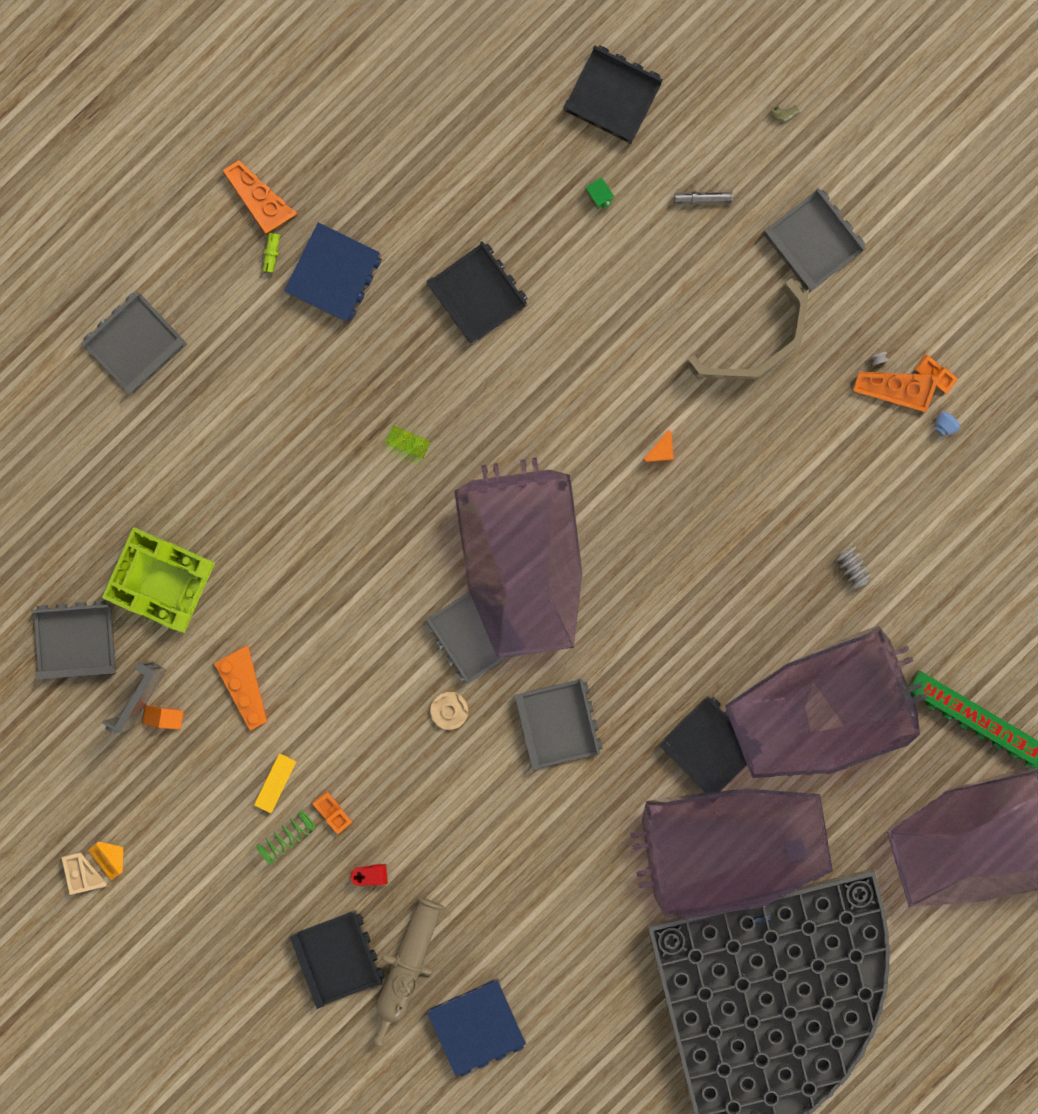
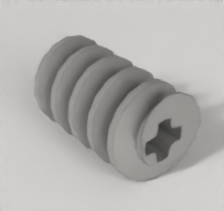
[836,546,874,589]

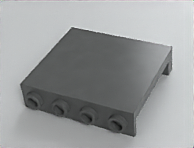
[762,188,866,292]
[82,292,187,396]
[425,582,526,684]
[31,601,116,679]
[102,660,167,734]
[515,679,603,770]

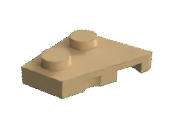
[62,852,107,895]

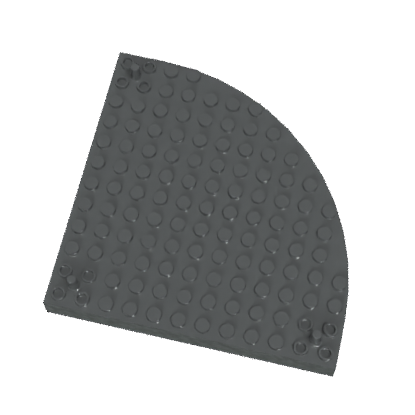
[647,869,890,1114]

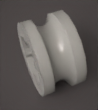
[870,351,889,366]

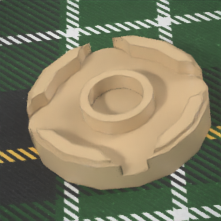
[430,692,468,730]

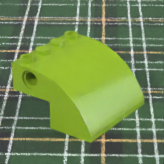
[102,527,215,633]

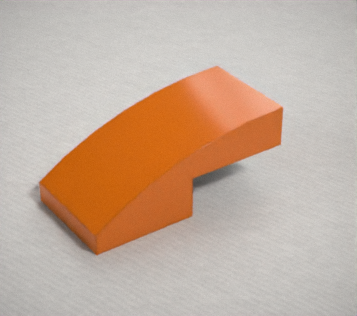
[914,355,958,394]
[312,790,352,834]

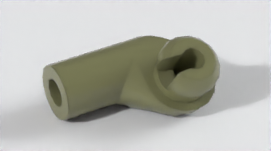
[771,105,800,122]

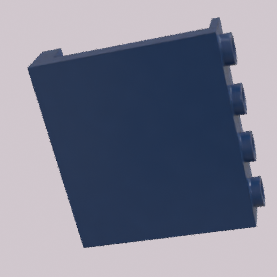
[284,222,382,323]
[427,978,526,1076]

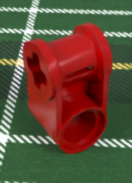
[351,864,388,886]

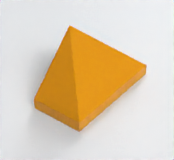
[88,842,124,881]

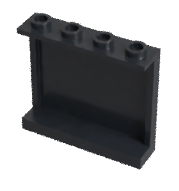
[563,45,663,144]
[426,241,528,346]
[658,696,762,800]
[290,910,385,1009]

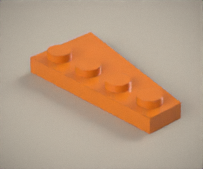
[223,160,298,235]
[853,371,939,412]
[214,645,268,731]

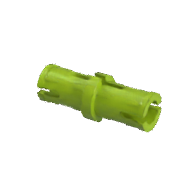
[262,233,281,273]

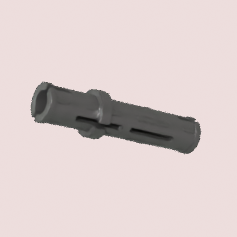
[674,190,733,206]

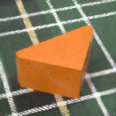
[643,430,674,462]
[143,705,184,729]

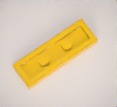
[254,753,297,813]

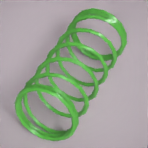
[256,810,316,865]

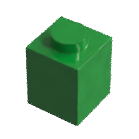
[585,177,614,209]

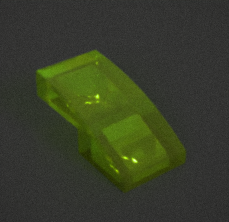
[386,426,431,459]

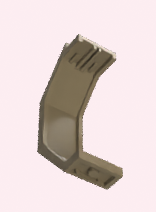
[685,278,809,381]

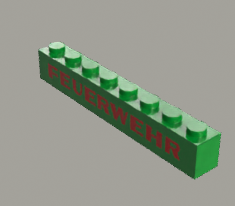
[906,670,1038,770]

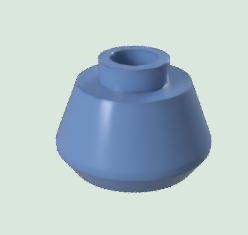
[935,411,960,436]

